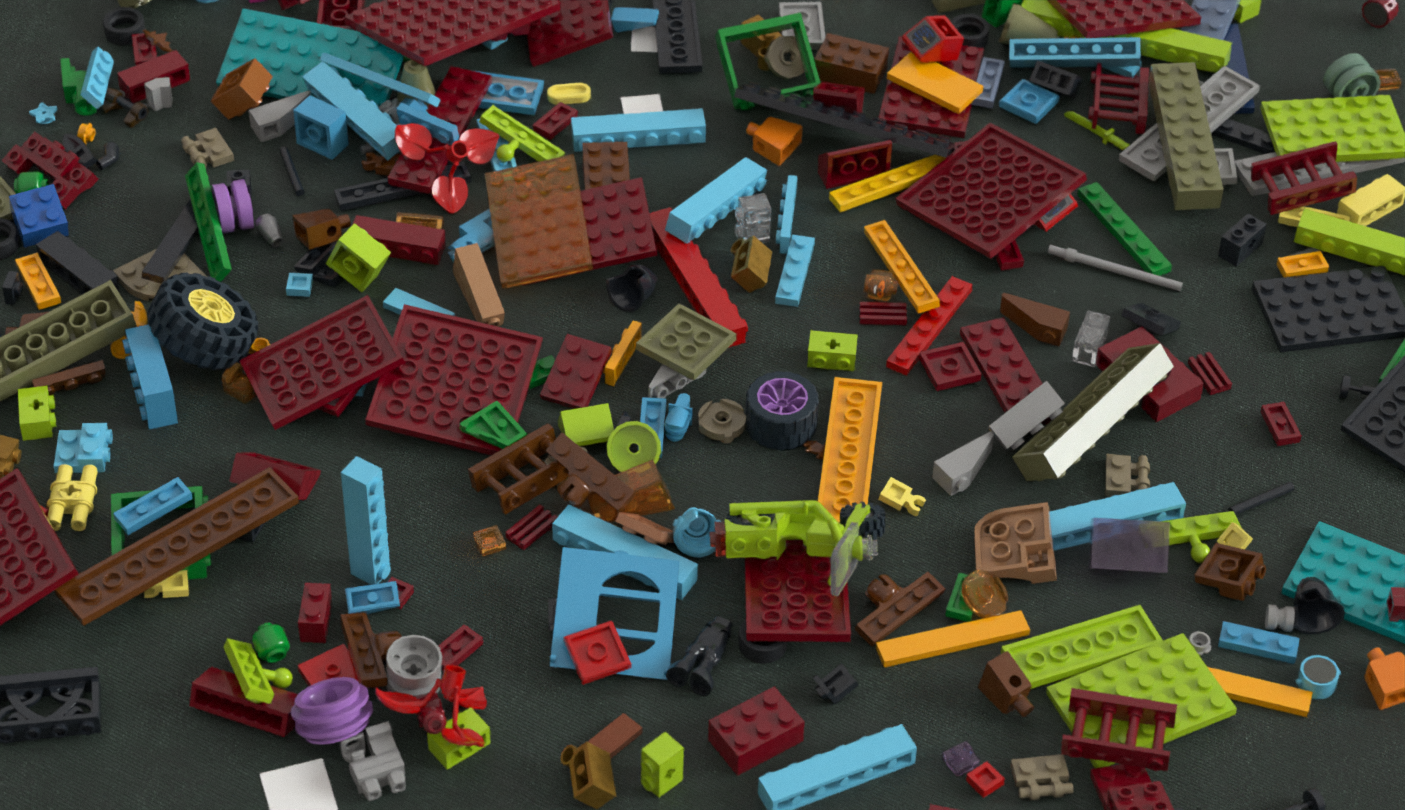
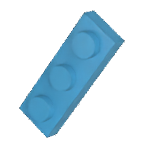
[396,103,459,145]
[638,397,666,458]
[113,477,193,535]
[1218,621,1300,664]

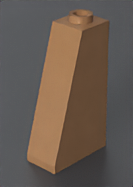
[453,243,505,327]

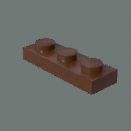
[32,360,105,395]

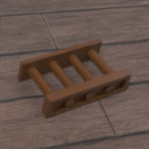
[468,423,569,514]

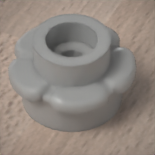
[1188,631,1211,655]

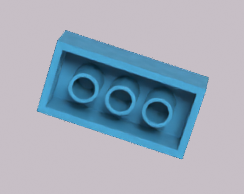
[122,324,178,429]

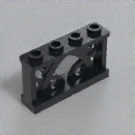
[0,667,101,743]

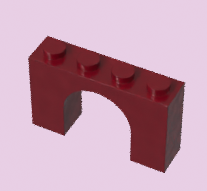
[1096,326,1204,422]

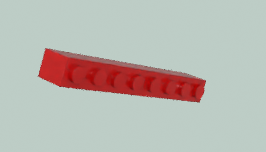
[649,207,748,348]

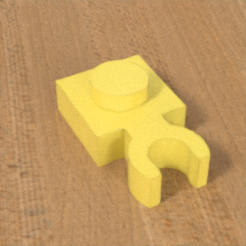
[878,477,926,516]

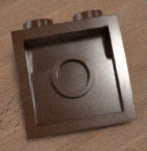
[1194,543,1266,601]

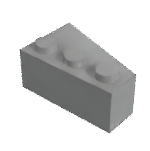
[988,381,1065,450]

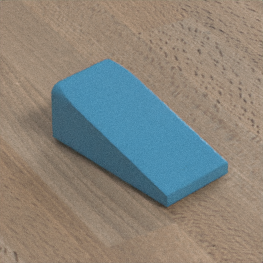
[611,7,659,33]
[345,581,400,614]

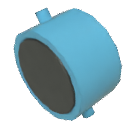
[1295,655,1341,699]

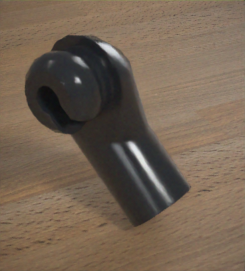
[96,141,119,170]

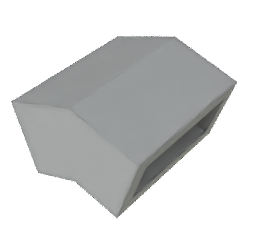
[144,78,172,111]

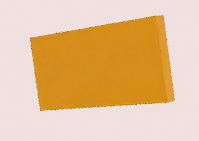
[887,52,984,114]

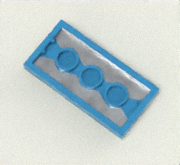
[475,71,544,115]

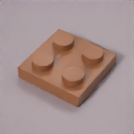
[616,512,674,545]

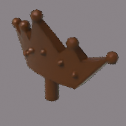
[143,30,173,52]
[803,441,826,460]

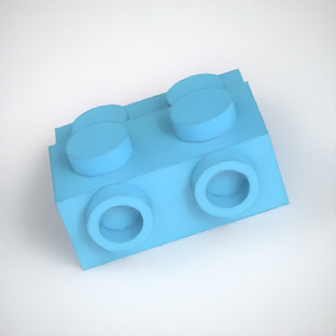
[54,423,113,473]

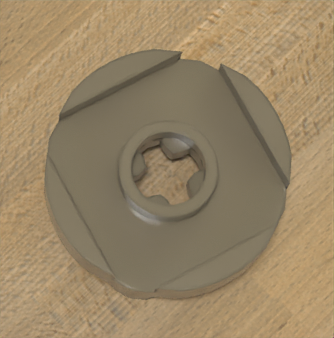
[765,35,804,80]
[698,399,746,444]

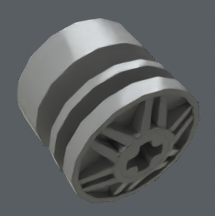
[386,635,442,697]

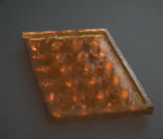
[485,154,593,288]

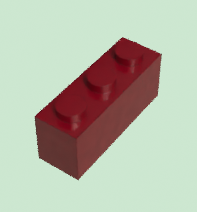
[117,50,190,103]

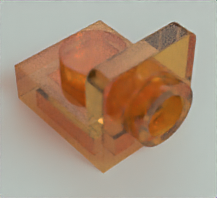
[222,363,257,405]

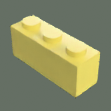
[1337,174,1405,226]

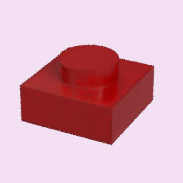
[966,761,1005,798]

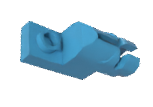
[448,206,501,262]

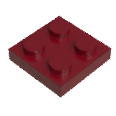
[919,342,982,391]

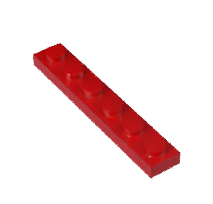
[886,276,973,376]

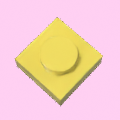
[1217,522,1253,549]

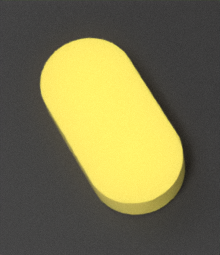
[547,83,591,105]

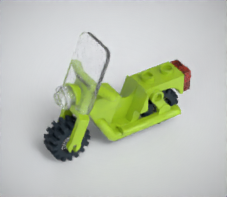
[710,500,885,596]

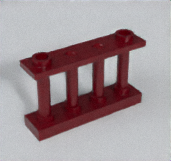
[1088,63,1149,134]
[1251,141,1357,215]
[1061,688,1177,771]

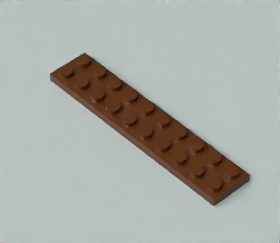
[55,467,299,626]

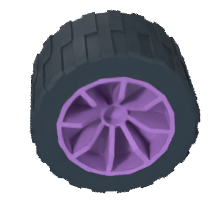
[745,371,819,450]

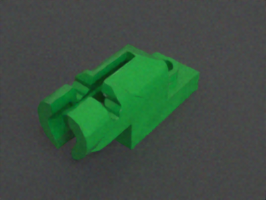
[61,58,97,116]

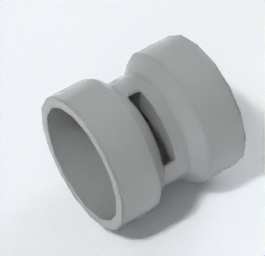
[1265,604,1295,632]

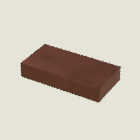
[588,713,642,759]

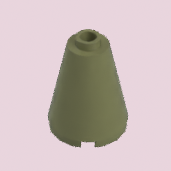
[999,3,1060,45]
[397,60,436,107]

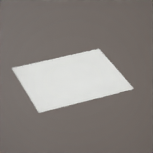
[260,758,338,810]

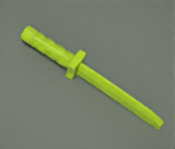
[1064,111,1130,151]

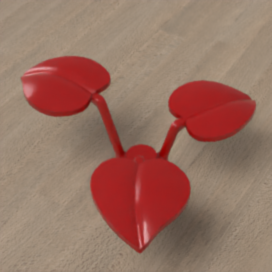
[395,123,500,214]
[376,665,487,747]

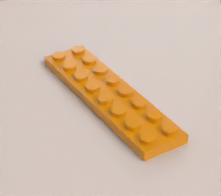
[818,377,882,523]

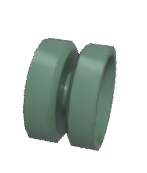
[1323,53,1381,98]

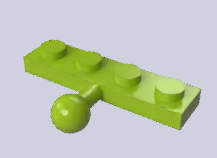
[479,105,565,170]
[1138,511,1242,563]
[223,638,293,703]

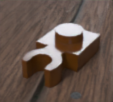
[362,153,400,175]

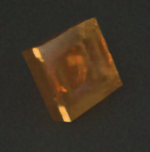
[473,525,506,556]

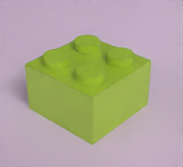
[326,223,391,292]

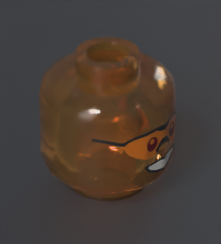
[864,269,898,301]

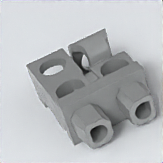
[340,721,405,801]

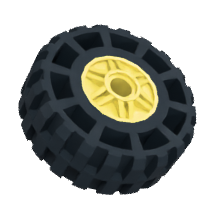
[148,272,258,370]

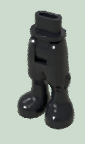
[666,616,733,696]

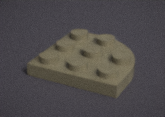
[113,249,207,301]

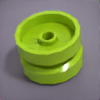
[607,421,661,475]

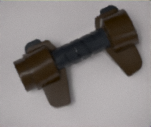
[102,88,148,128]

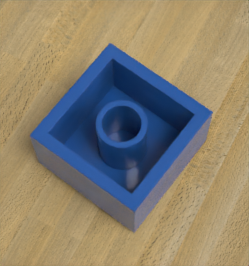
[9,184,68,248]

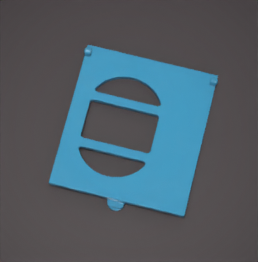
[549,547,679,680]

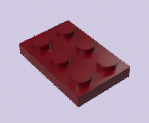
[540,334,612,409]

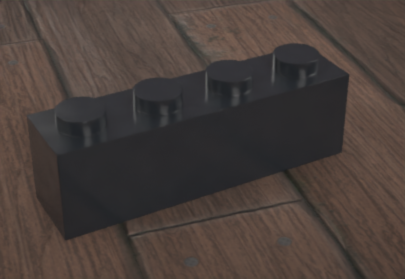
[36,231,119,295]

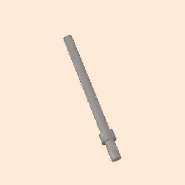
[1048,245,1183,291]

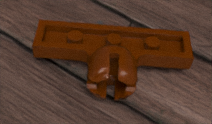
[546,432,636,512]
[855,572,945,647]
[340,612,402,688]

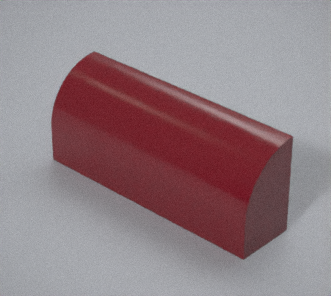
[189,666,298,737]

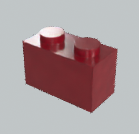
[298,583,333,643]

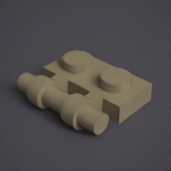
[181,128,234,168]
[1105,454,1150,497]
[1010,754,1073,800]

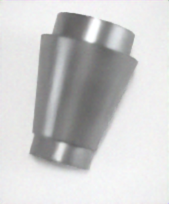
[255,214,284,248]

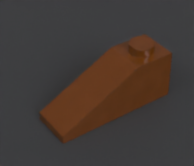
[1000,292,1070,346]

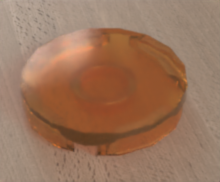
[962,570,1008,618]

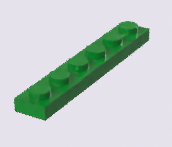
[185,162,232,282]
[1077,182,1172,276]

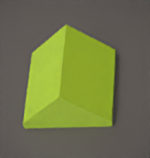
[558,403,614,446]

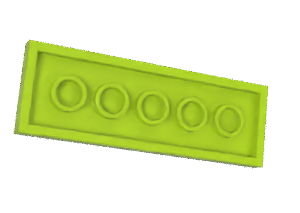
[1001,605,1163,689]

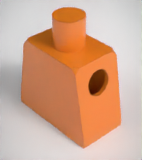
[746,117,803,166]
[1365,648,1405,710]

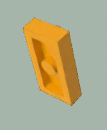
[1276,251,1329,277]

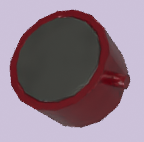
[1362,0,1399,28]

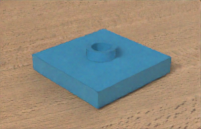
[999,79,1060,124]

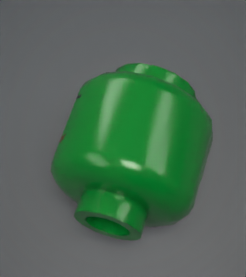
[14,171,49,194]
[252,623,290,663]

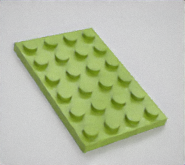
[1260,95,1405,162]
[1046,633,1236,768]

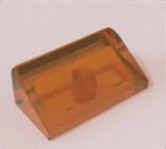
[396,212,444,229]

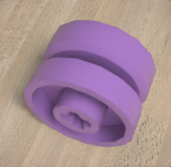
[212,179,254,234]

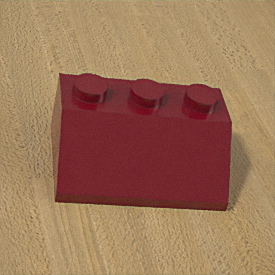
[818,140,892,189]
[229,452,321,500]

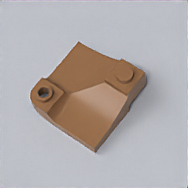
[975,502,1057,584]

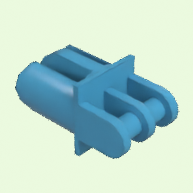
[664,393,692,442]

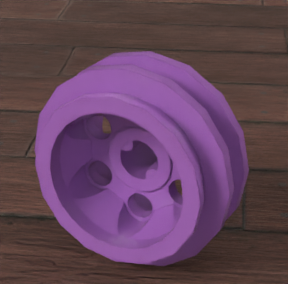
[291,677,373,745]

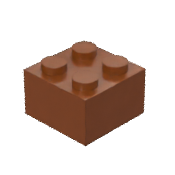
[211,58,273,120]

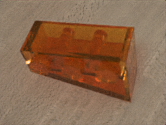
[588,459,675,522]

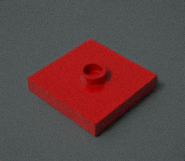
[563,620,632,685]
[297,644,359,686]

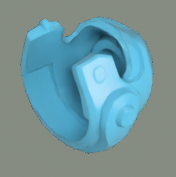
[673,507,721,558]

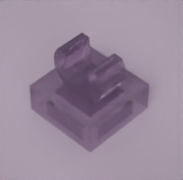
[942,741,980,777]

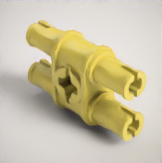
[46,464,98,531]

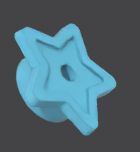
[29,103,58,124]

